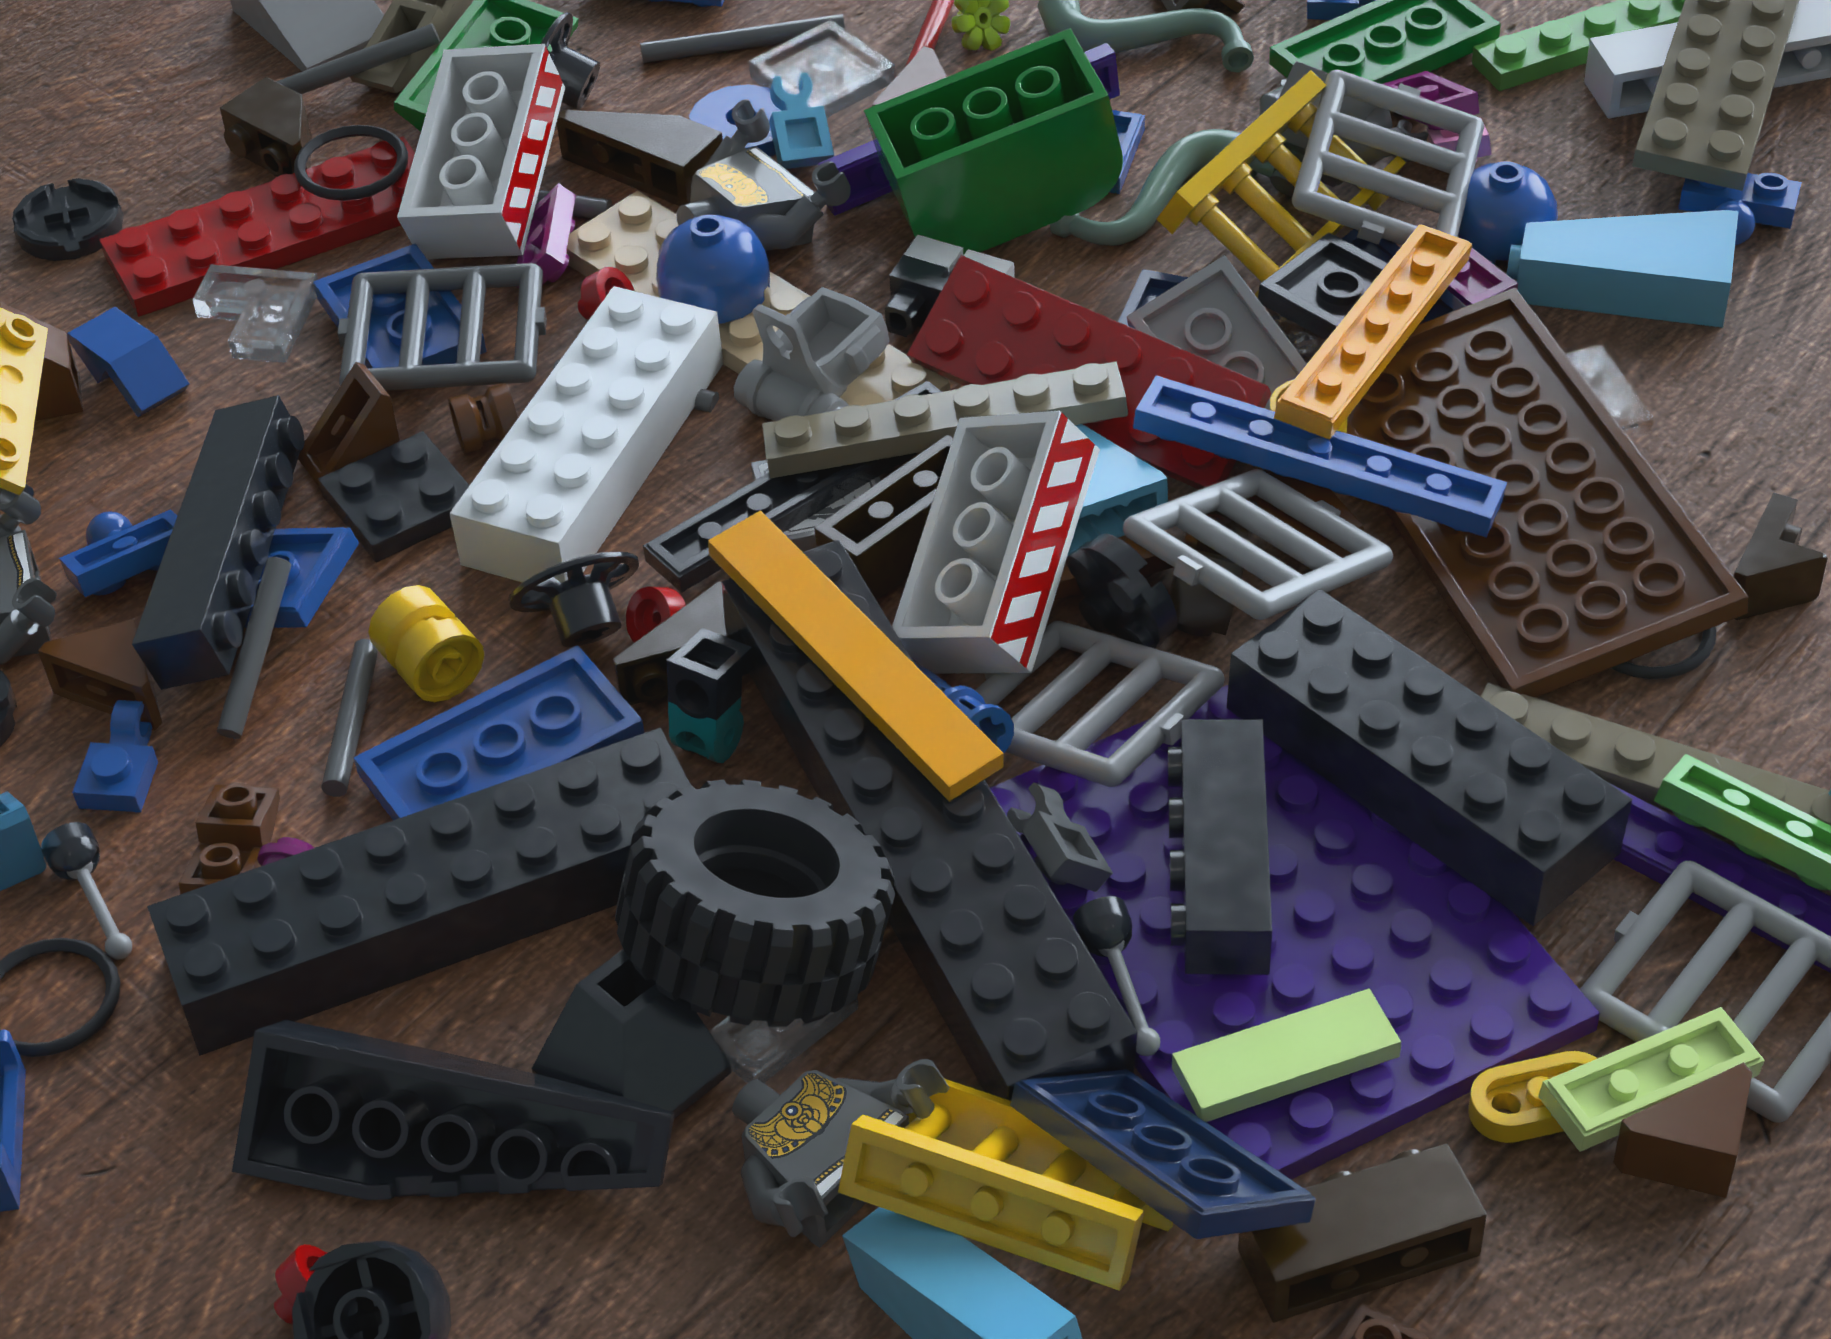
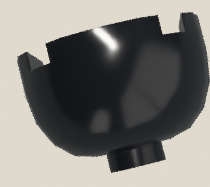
[292,1241,451,1339]

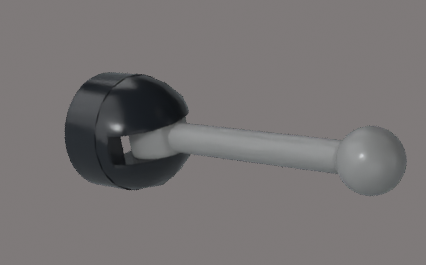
[41,822,132,960]
[1072,896,1160,1056]

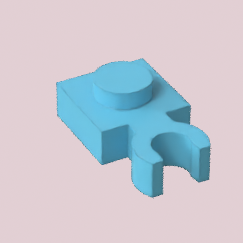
[769,73,834,169]

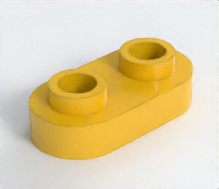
[1468,1051,1598,1143]

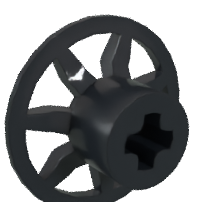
[540,12,600,110]
[508,552,639,647]

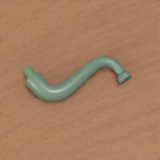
[1037,0,1254,72]
[1050,129,1275,246]

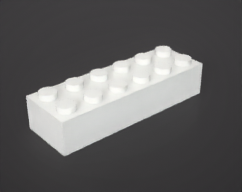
[450,286,723,583]

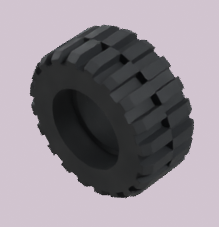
[615,780,895,1027]

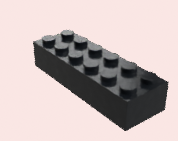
[1226,589,1633,927]

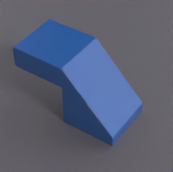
[67,307,190,417]

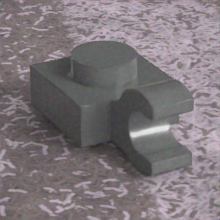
[1007,782,1113,892]

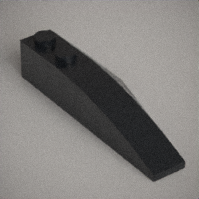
[232,1020,675,1200]

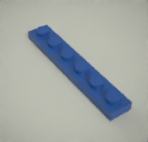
[1133,376,1507,538]

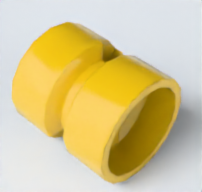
[368,585,485,702]

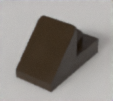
[1734,492,1828,620]

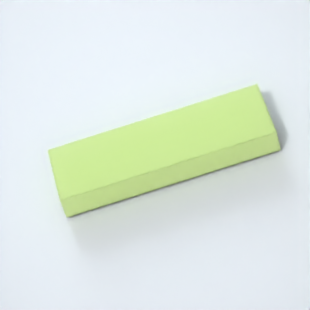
[1172,988,1401,1122]
[1538,1007,1765,1152]

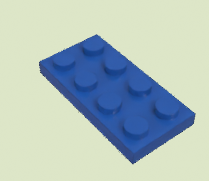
[353,645,645,820]

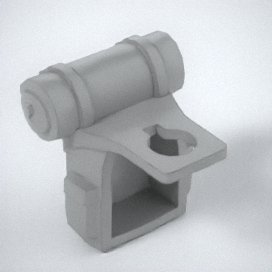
[734,287,889,421]

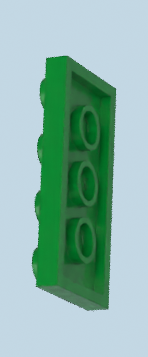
[1269,0,1501,84]

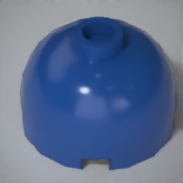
[1458,161,1558,265]
[656,215,770,324]

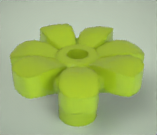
[951,0,1010,51]

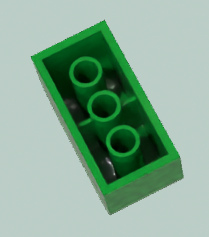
[864,28,1123,255]

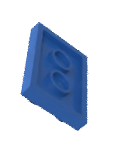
[313,243,487,368]

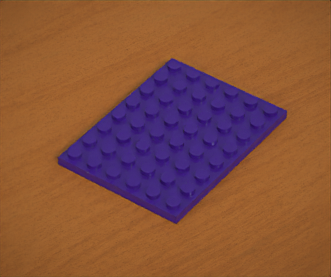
[990,685,1600,1180]

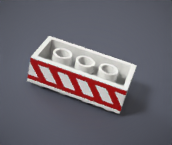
[397,44,565,259]
[892,411,1100,674]

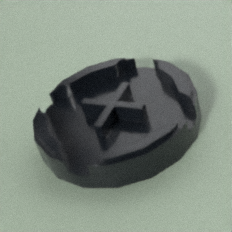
[12,178,124,261]

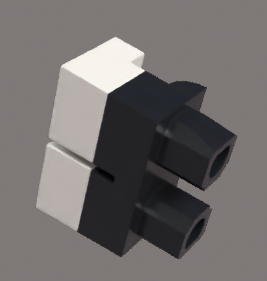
[885,235,1014,337]

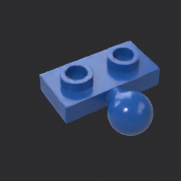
[1679,173,1802,245]
[59,509,177,597]

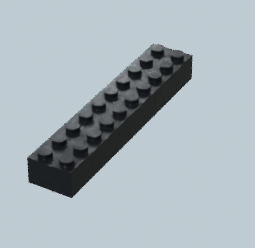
[721,540,1138,1101]

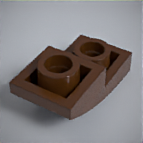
[178,783,280,894]

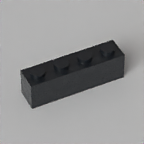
[1168,719,1272,975]

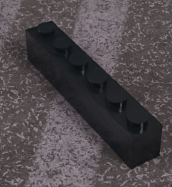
[132,395,305,690]

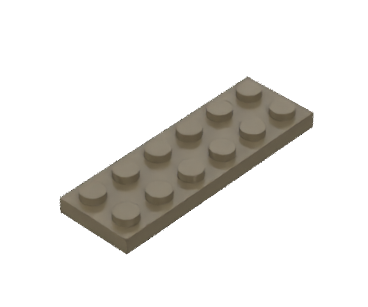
[1632,0,1800,191]

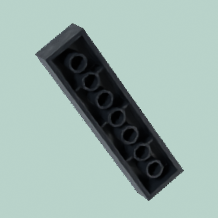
[147,727,691,1056]

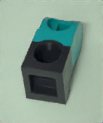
[667,628,752,763]

